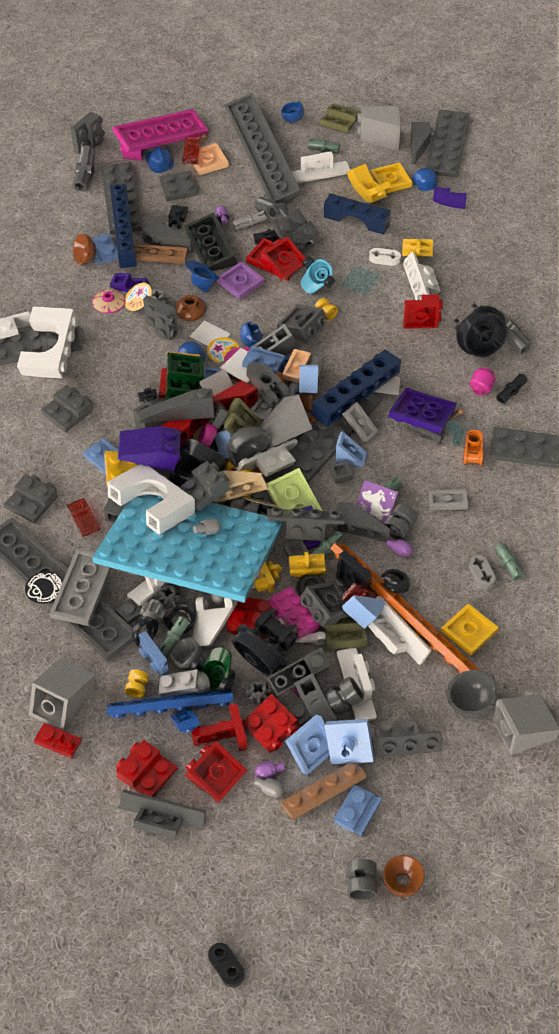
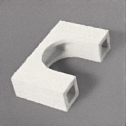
[17,307,78,379]
[107,464,195,535]

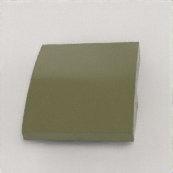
[319,104,361,133]
[224,398,261,435]
[324,616,368,650]

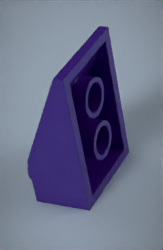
[117,426,181,472]

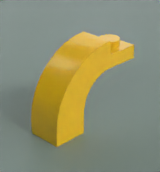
[346,163,391,203]

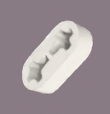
[369,248,401,266]

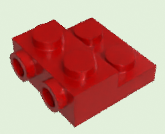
[259,236,305,281]
[403,294,443,329]
[227,597,272,639]
[242,694,301,753]
[116,739,178,797]
[185,741,247,803]

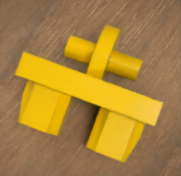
[402,239,433,256]
[289,552,326,577]
[254,561,282,593]

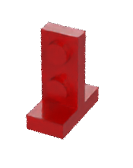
[191,704,247,751]

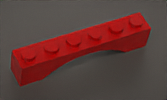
[161,381,258,447]

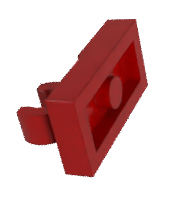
[34,723,82,758]

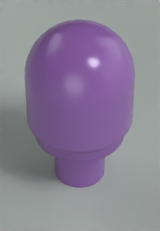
[215,206,229,225]
[386,539,413,557]
[255,761,285,780]

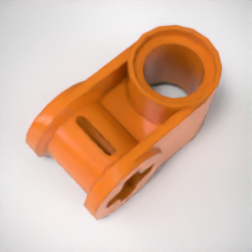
[463,430,483,466]

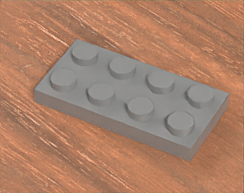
[50,549,112,626]

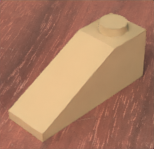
[213,470,268,503]

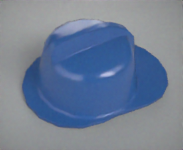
[145,147,174,173]
[185,260,219,292]

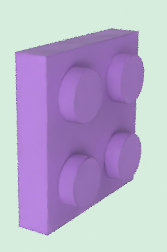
[217,261,265,300]

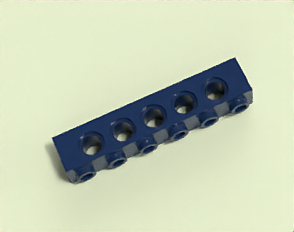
[110,184,136,268]
[312,349,401,427]

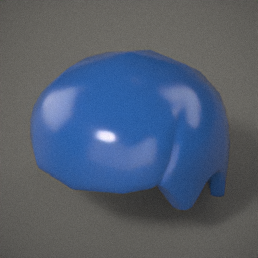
[281,101,304,123]
[413,168,438,191]
[240,321,263,348]
[177,342,206,362]

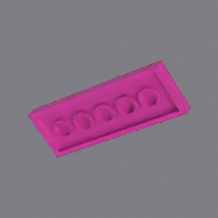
[113,109,209,153]

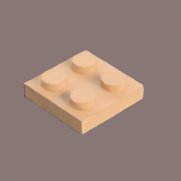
[188,143,229,175]

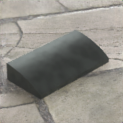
[184,212,238,271]

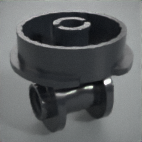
[454,303,508,357]
[170,438,228,487]
[232,608,299,676]

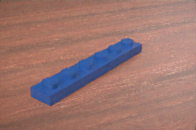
[107,689,233,718]

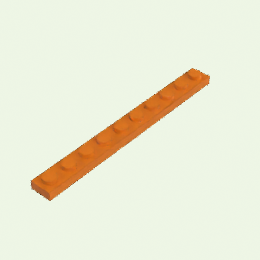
[331,543,480,674]

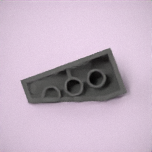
[139,388,214,423]

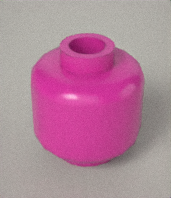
[469,367,496,395]

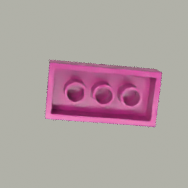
[270,586,319,640]

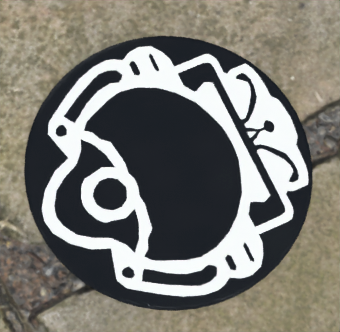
[25,571,63,604]

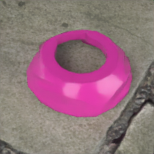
[198,423,218,448]

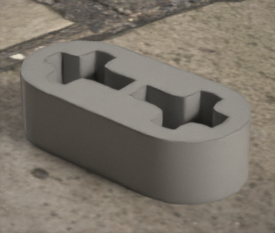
[469,555,496,590]

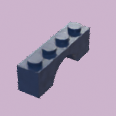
[324,193,391,235]

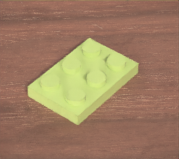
[267,468,323,524]

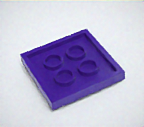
[388,388,457,434]

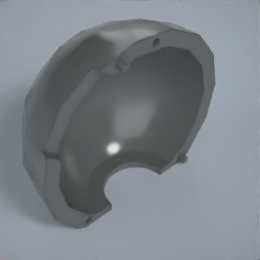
[227,426,272,467]
[446,670,497,719]

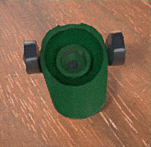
[191,647,236,693]

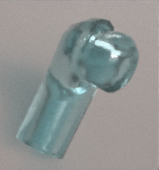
[446,421,464,447]

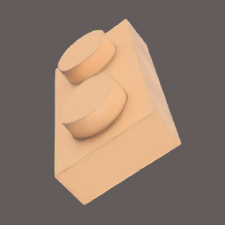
[282,349,311,383]

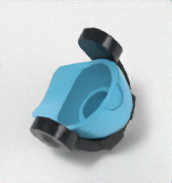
[301,256,336,294]

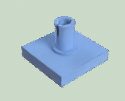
[285,714,330,775]
[325,719,374,764]

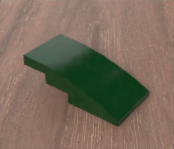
[165,352,204,400]

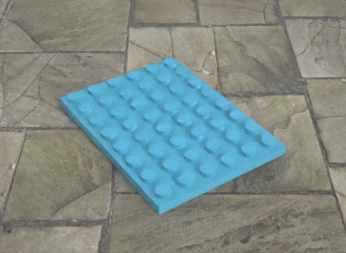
[92,494,283,603]

